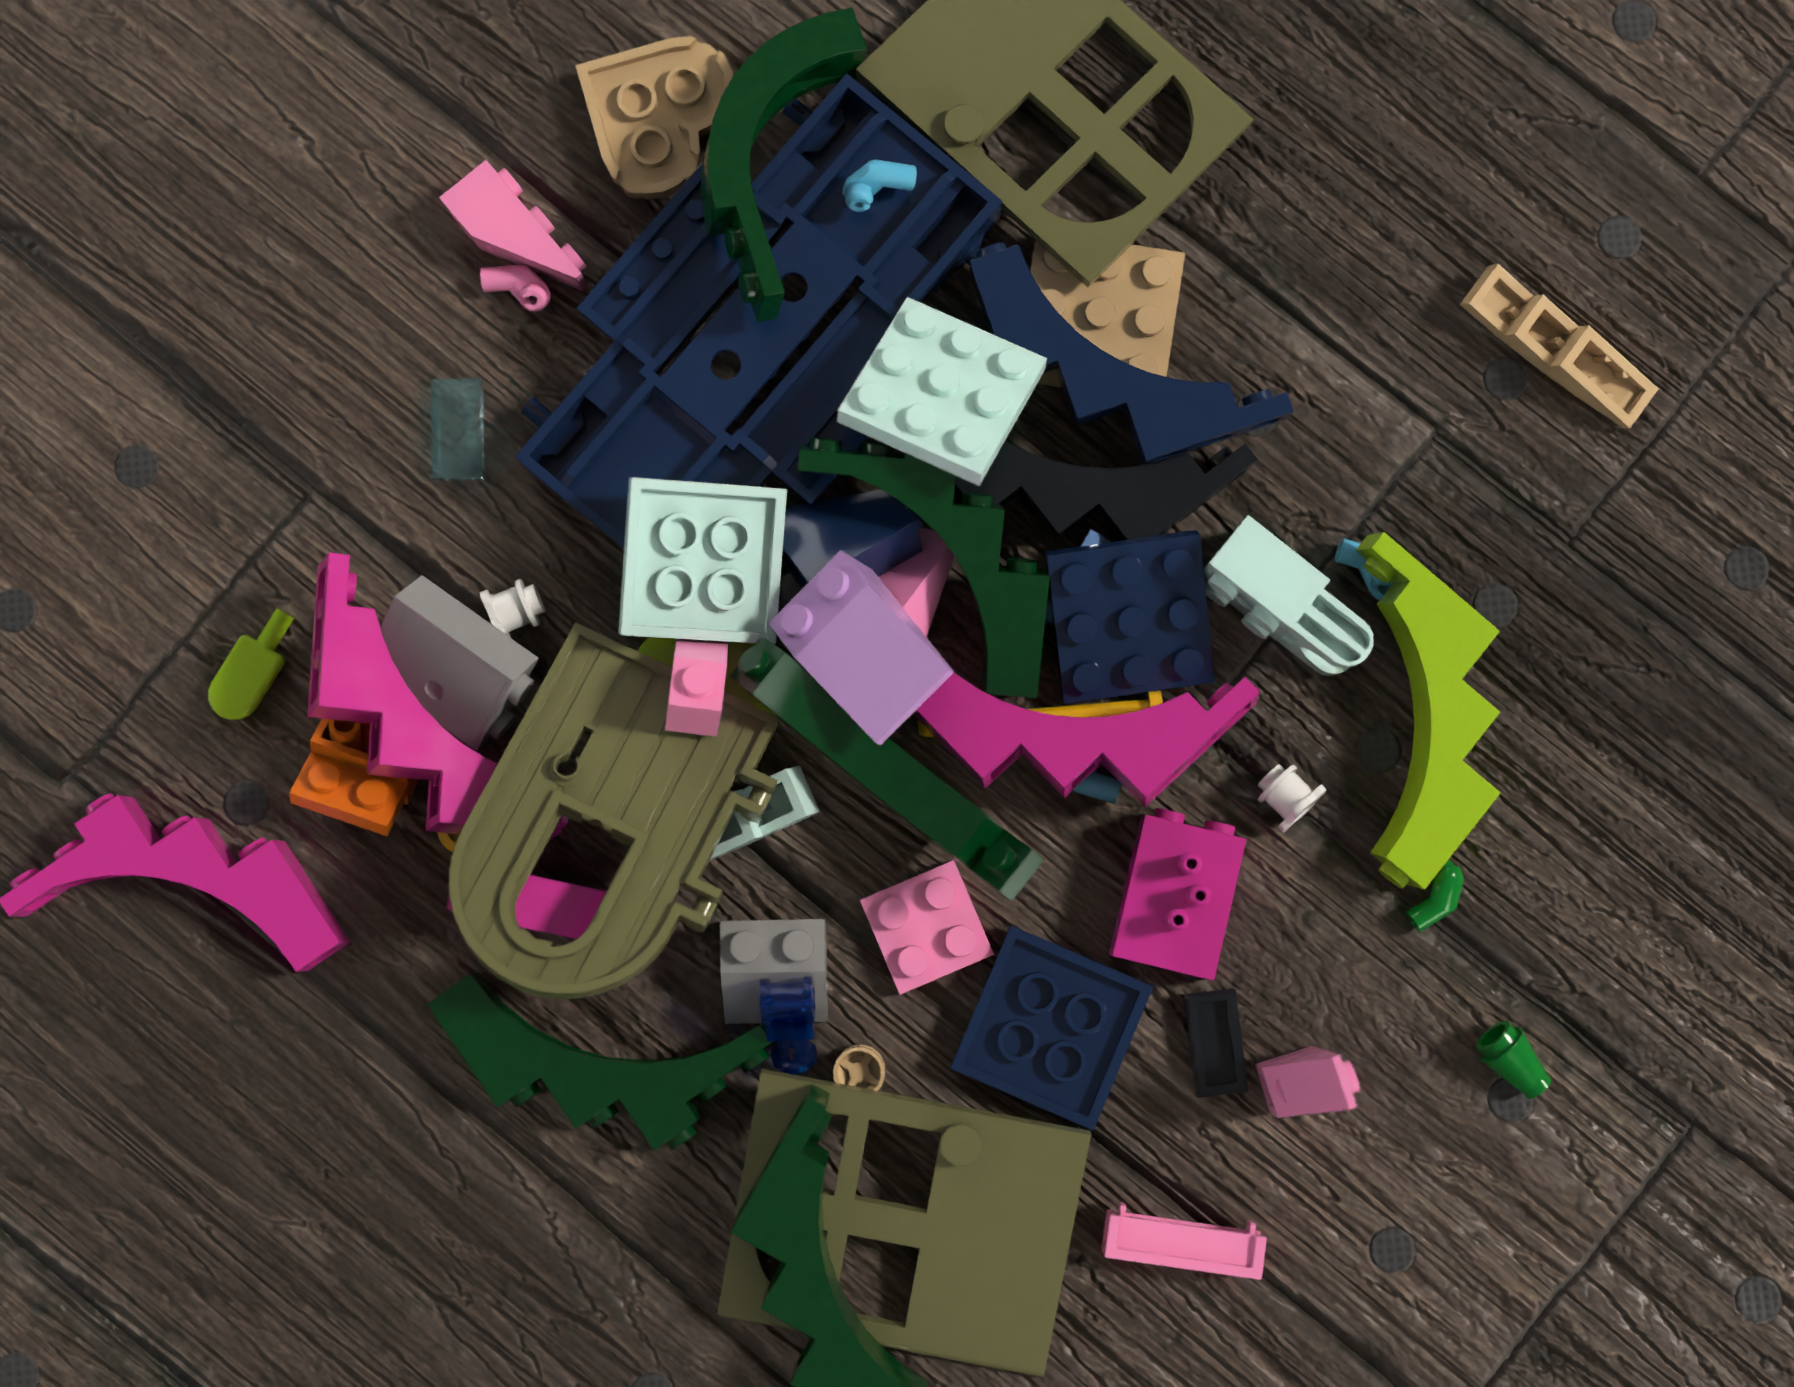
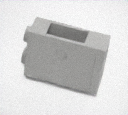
[380,575,538,751]

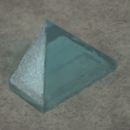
[431,378,484,480]

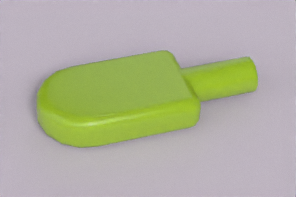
[208,608,294,720]

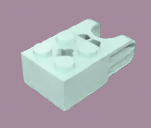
[1204,515,1373,676]

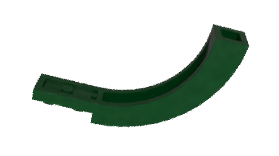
[701,7,867,322]

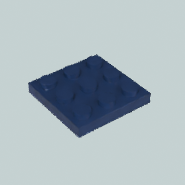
[1044,530,1215,704]
[950,925,1154,1131]

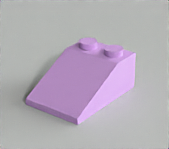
[769,550,954,745]

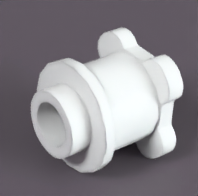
[480,579,545,638]
[1257,764,1327,833]

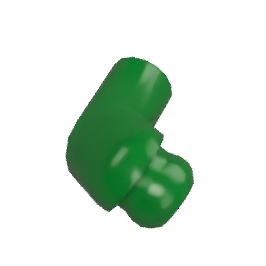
[1405,859,1464,933]

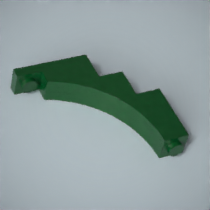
[729,636,1044,902]
[730,1084,928,1387]

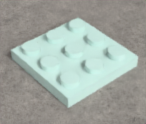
[837,297,1047,486]
[618,477,787,644]

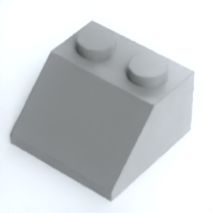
[720,919,828,1024]

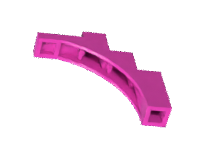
[0,793,351,972]

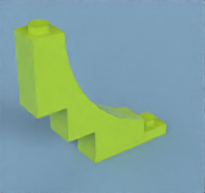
[1355,532,1501,890]

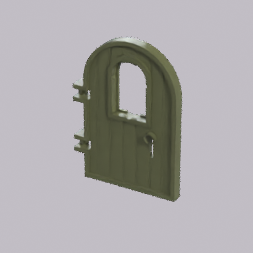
[449,622,779,999]

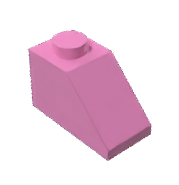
[665,639,728,737]

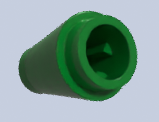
[1476,1021,1551,1099]

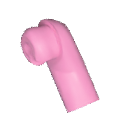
[480,264,550,312]

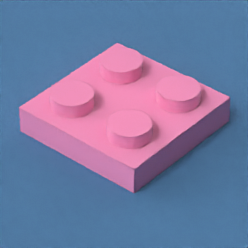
[860,860,994,995]

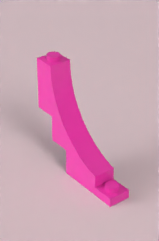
[307,552,568,840]
[913,673,1260,807]

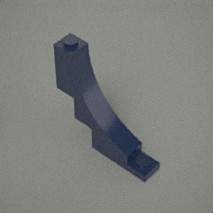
[969,243,1294,465]

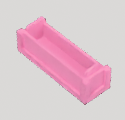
[1101,1202,1267,1280]

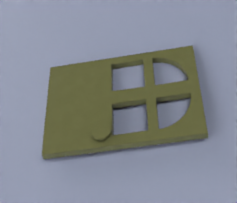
[855,0,1254,288]
[717,1069,1091,1377]

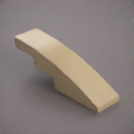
[1460,264,1658,429]

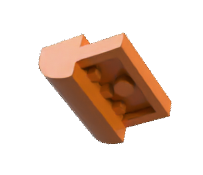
[289,719,419,836]

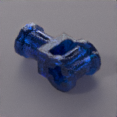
[759,976,818,1074]

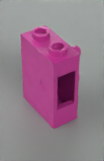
[1108,808,1247,981]

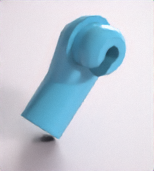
[842,159,917,212]

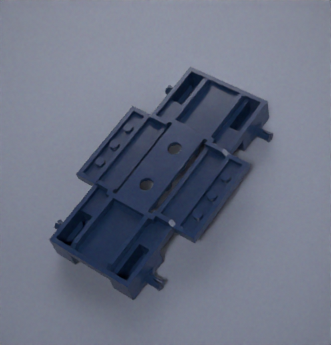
[515,73,1002,549]

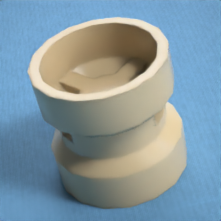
[833,1044,885,1091]

